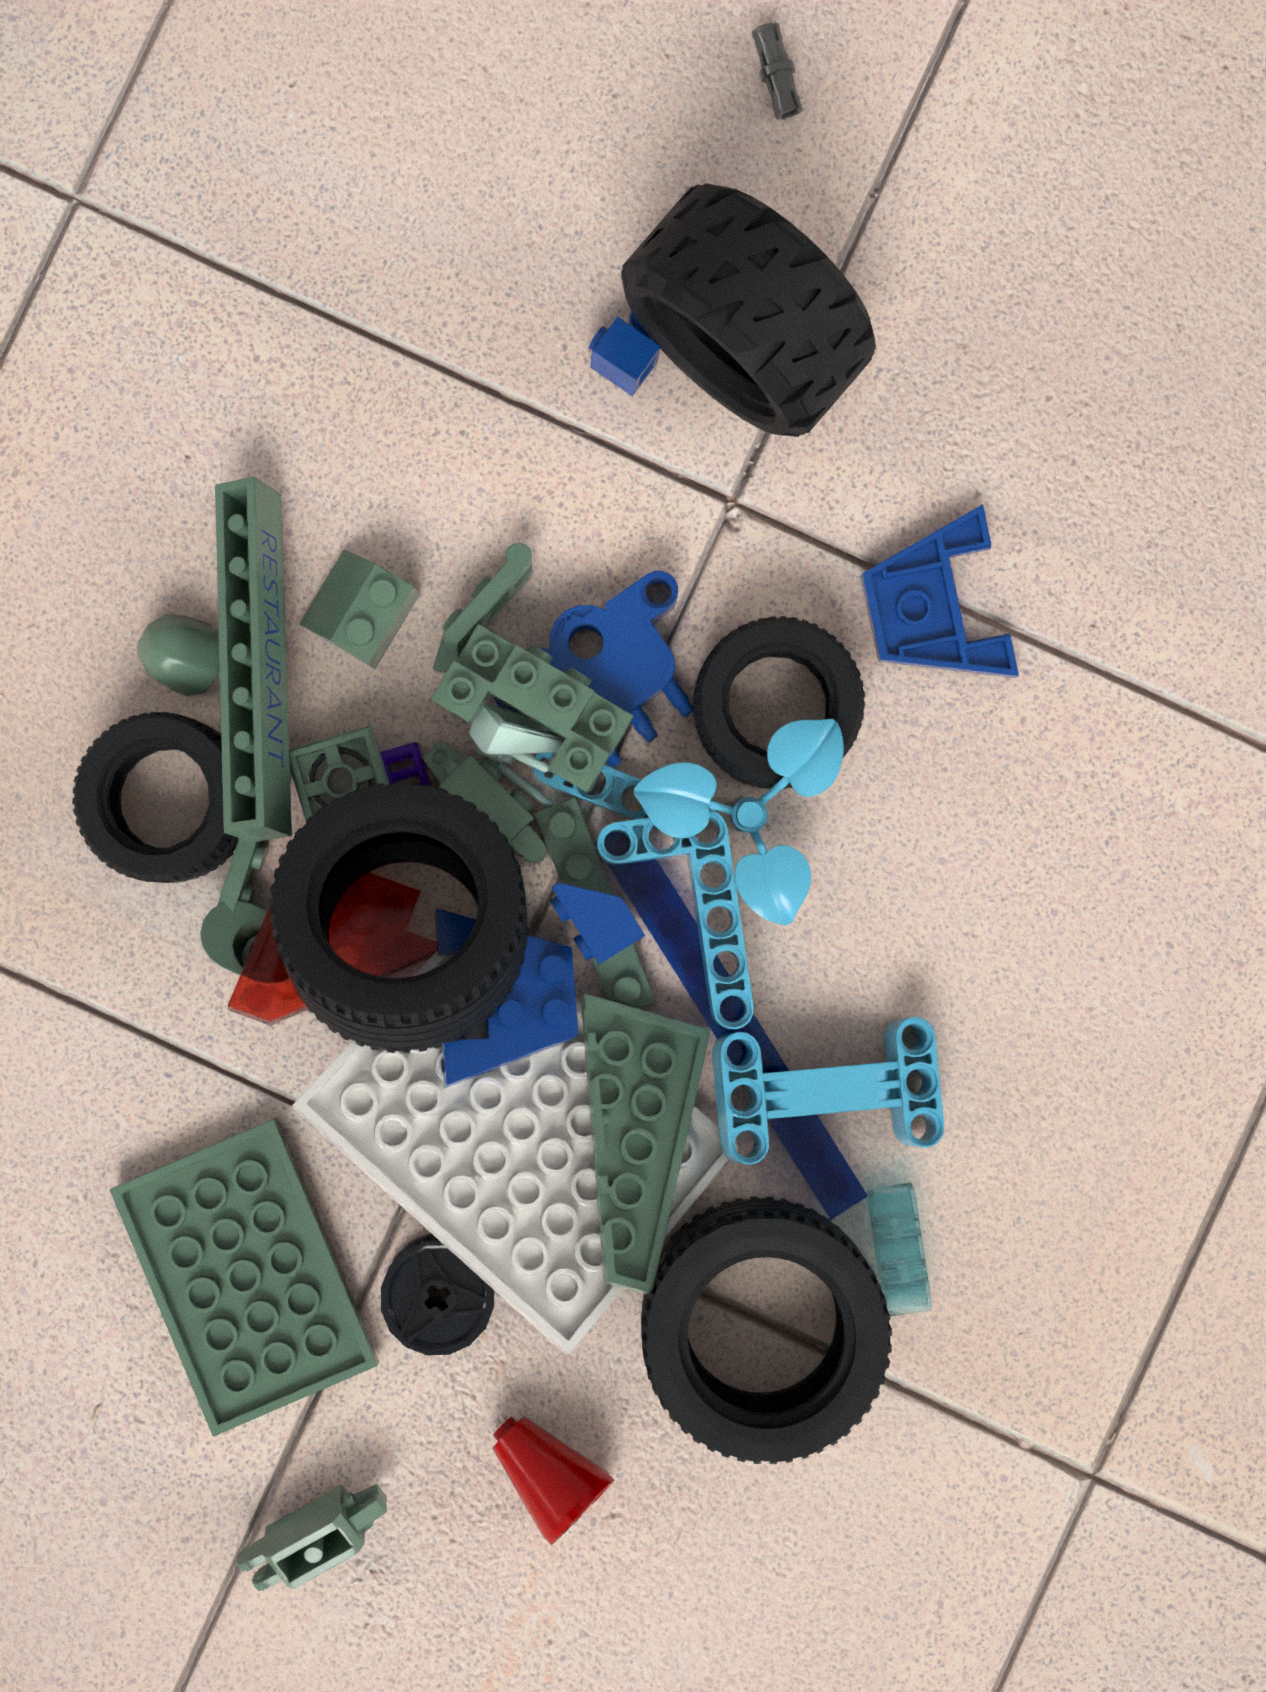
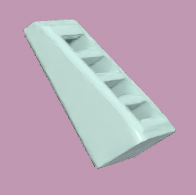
[470,704,565,755]

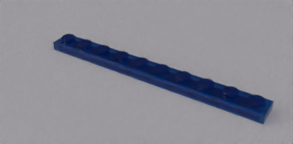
[594,832,868,1220]

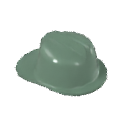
[200,900,290,985]

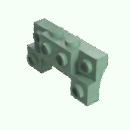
[431,624,634,794]

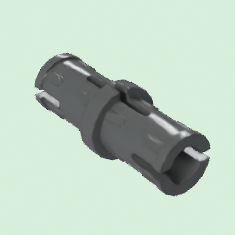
[752,22,803,120]

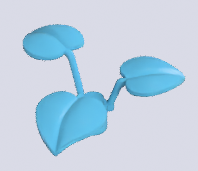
[634,719,844,925]

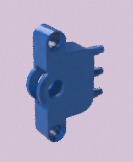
[494,571,693,768]

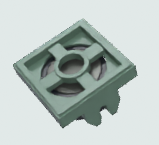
[289,725,390,821]

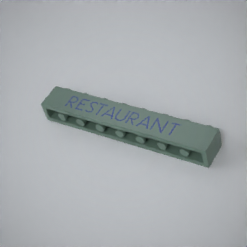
[215,476,292,842]

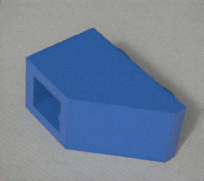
[550,883,645,964]

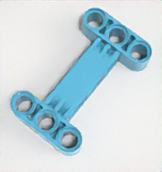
[712,1017,945,1165]

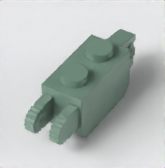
[422,740,547,865]
[236,1484,387,1591]

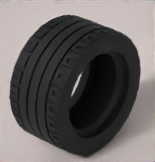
[269,782,528,1053]
[641,1197,892,1464]

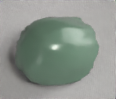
[137,614,220,697]

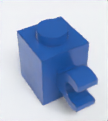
[589,311,661,397]

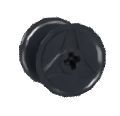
[381,1233,494,1356]

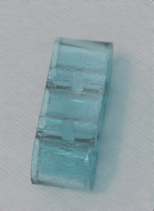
[867,1183,932,1317]

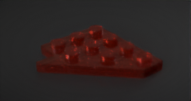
[227,872,437,1026]

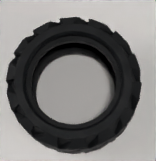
[621,183,876,437]

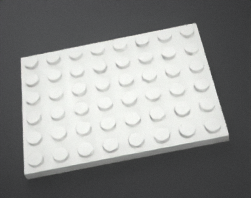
[292,909,739,1355]

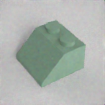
[300,550,420,669]

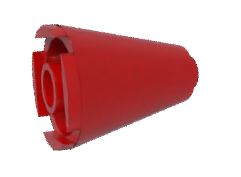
[492,1416,614,1545]

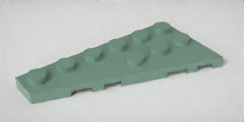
[581,993,711,1294]

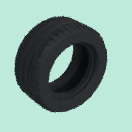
[693,616,865,789]
[72,712,239,883]

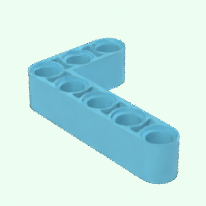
[596,810,754,1029]

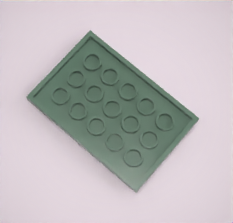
[109,1117,379,1437]

